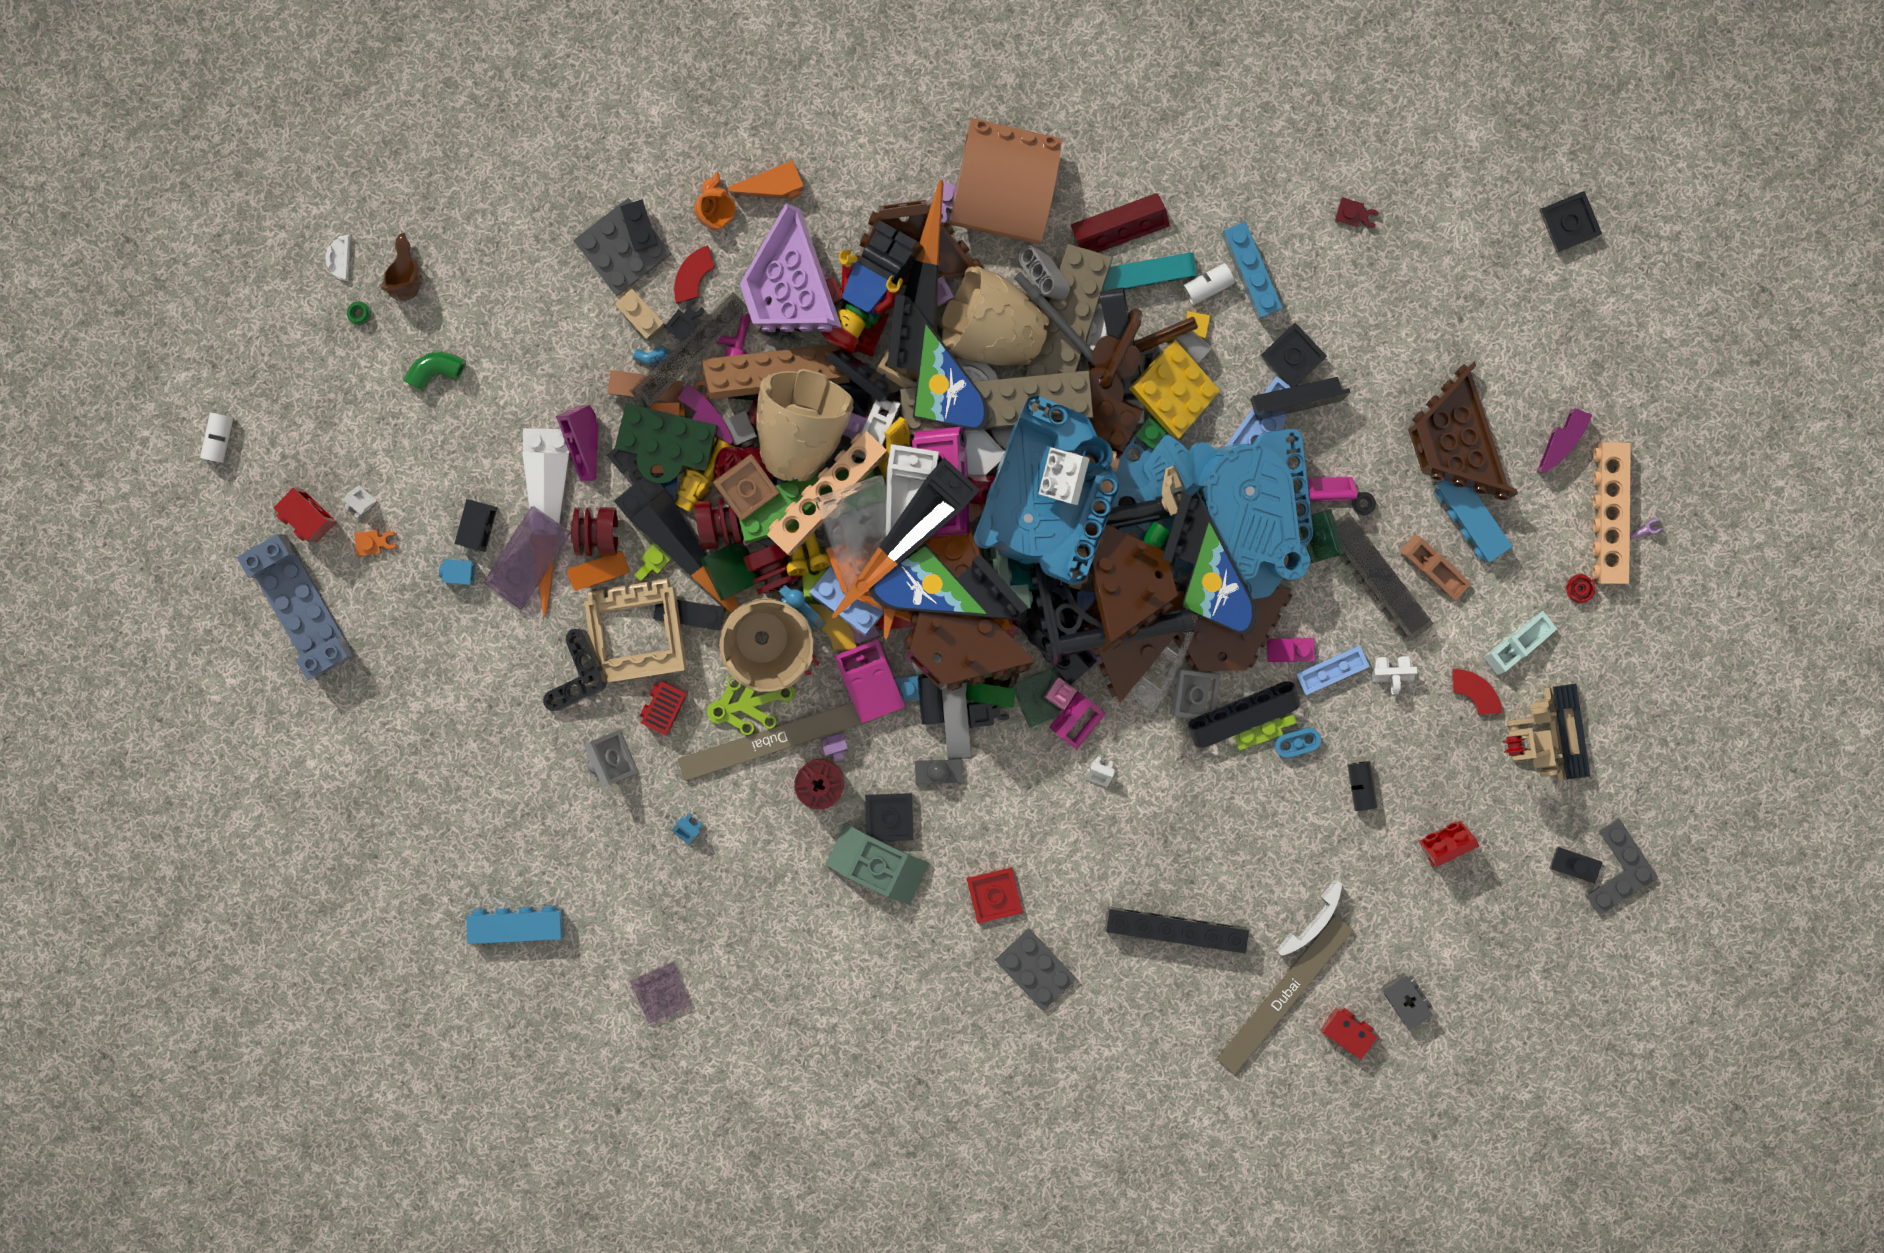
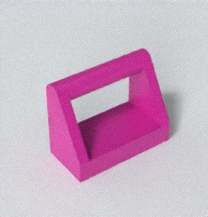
[1307,477,1357,502]
[1049,691,1106,750]

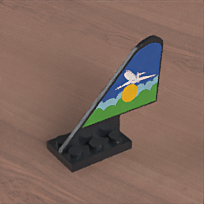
[887,295,989,430]
[1162,483,1257,635]
[869,544,1028,625]

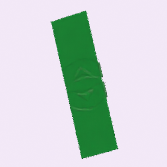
[966,683,1016,708]

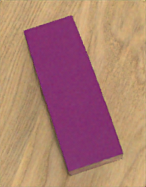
[677,383,735,446]
[1537,408,1592,474]

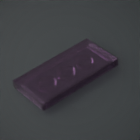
[483,506,571,609]

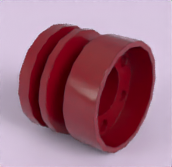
[713,447,773,495]
[694,497,743,550]
[571,507,618,556]
[743,544,803,595]
[794,759,844,809]

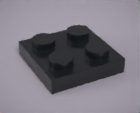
[1539,191,1602,253]
[1260,322,1327,387]
[865,793,914,841]

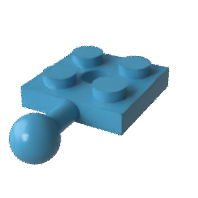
[779,585,826,630]

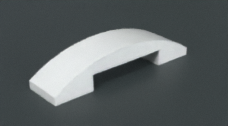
[1276,879,1342,956]

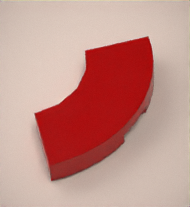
[674,245,715,304]
[1452,669,1502,714]

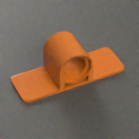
[567,552,630,591]

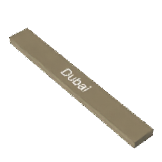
[678,702,862,781]
[1217,915,1353,1074]

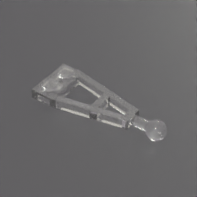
[1127,614,1200,714]

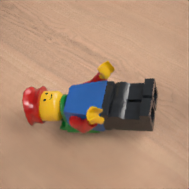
[821,220,923,354]

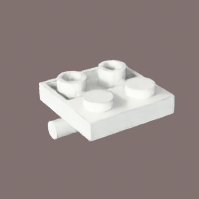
[1038,447,1090,505]

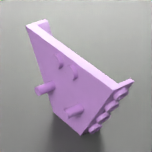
[740,203,842,332]

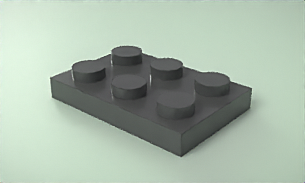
[995,928,1077,1011]

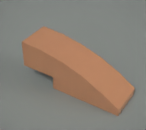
[608,370,683,403]
[1399,534,1471,601]

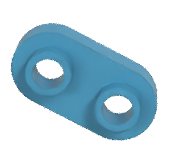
[1274,728,1321,758]

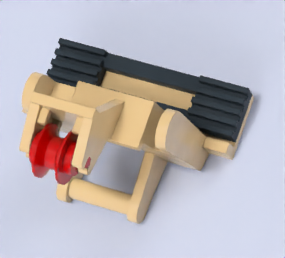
[1502,683,1591,781]

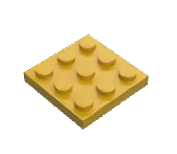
[1129,340,1220,440]

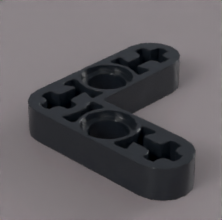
[543,629,607,711]

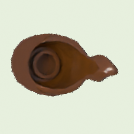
[380,233,423,301]

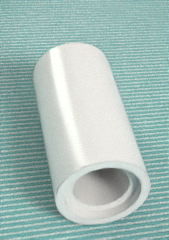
[1183,263,1235,306]
[200,412,233,463]

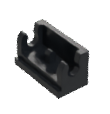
[454,499,498,552]

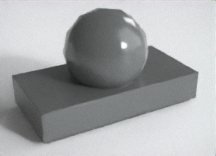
[915,759,962,784]

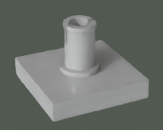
[584,730,638,788]

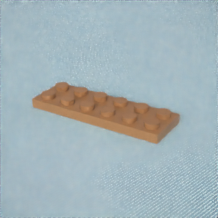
[702,344,850,399]

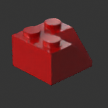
[274,488,337,542]

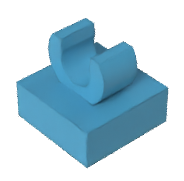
[671,813,702,845]

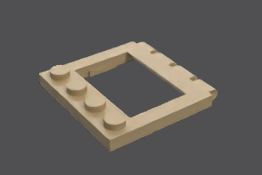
[584,579,687,683]

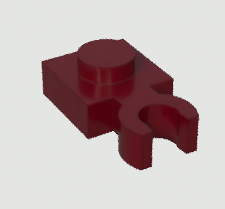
[1335,197,1379,228]

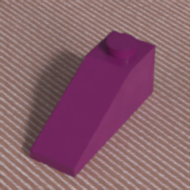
[556,405,598,481]

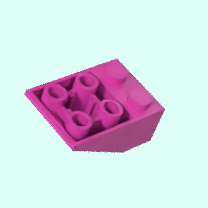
[835,639,906,724]

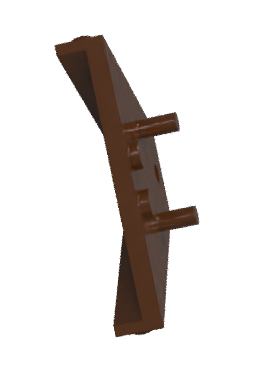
[854,199,984,286]
[1408,361,1518,501]
[1077,515,1178,652]
[1082,581,1193,703]
[1173,588,1292,671]
[904,612,1035,691]

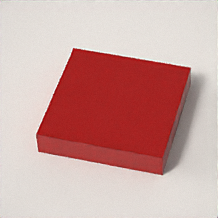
[966,867,1023,924]

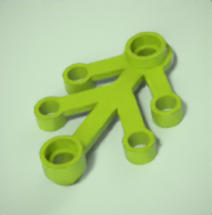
[707,676,796,735]

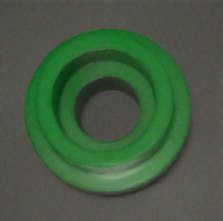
[347,301,371,325]

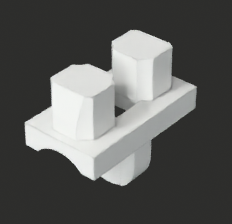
[1372,656,1417,695]

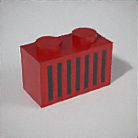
[640,681,688,735]

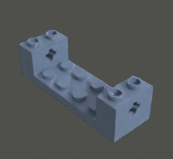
[237,534,355,680]

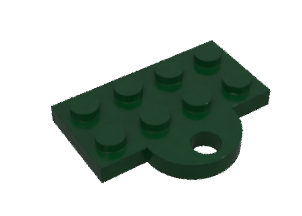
[615,403,718,484]

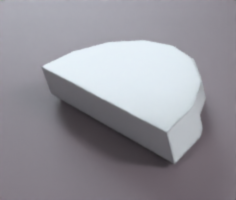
[325,235,351,282]

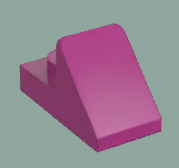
[1267,638,1315,662]

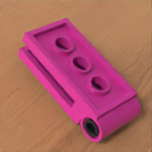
[912,426,970,538]

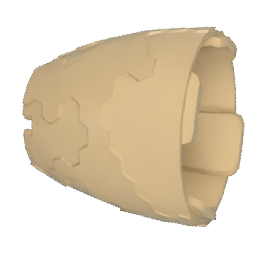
[940,266,1049,365]
[756,369,854,481]
[719,598,813,692]

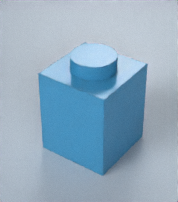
[439,559,476,585]

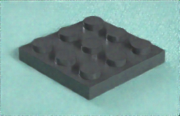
[573,197,672,296]

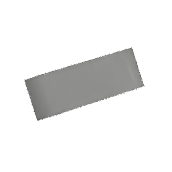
[1019,245,1070,301]

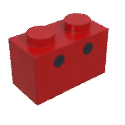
[1320,1007,1377,1060]

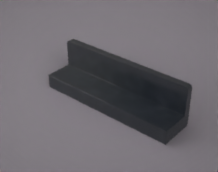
[1250,377,1351,421]

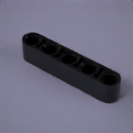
[1100,287,1141,400]
[1188,681,1301,748]

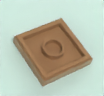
[713,454,779,521]

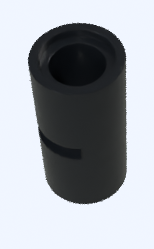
[917,676,945,725]
[1347,761,1378,811]

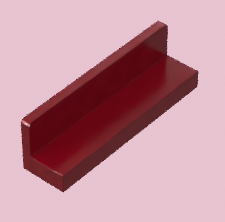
[1070,193,1170,253]

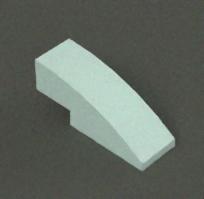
[1483,611,1557,675]

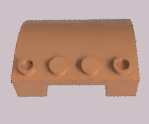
[949,118,1062,245]

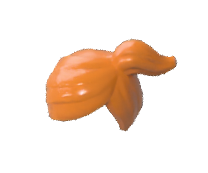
[694,172,736,231]

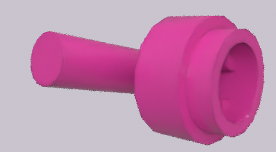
[716,313,751,357]

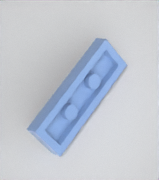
[1295,645,1370,695]

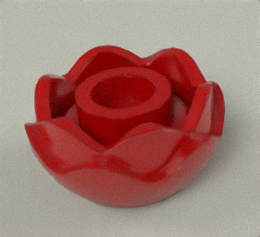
[1566,574,1595,603]

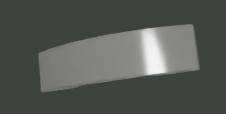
[942,683,971,759]

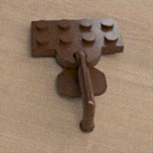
[1056,308,1143,452]

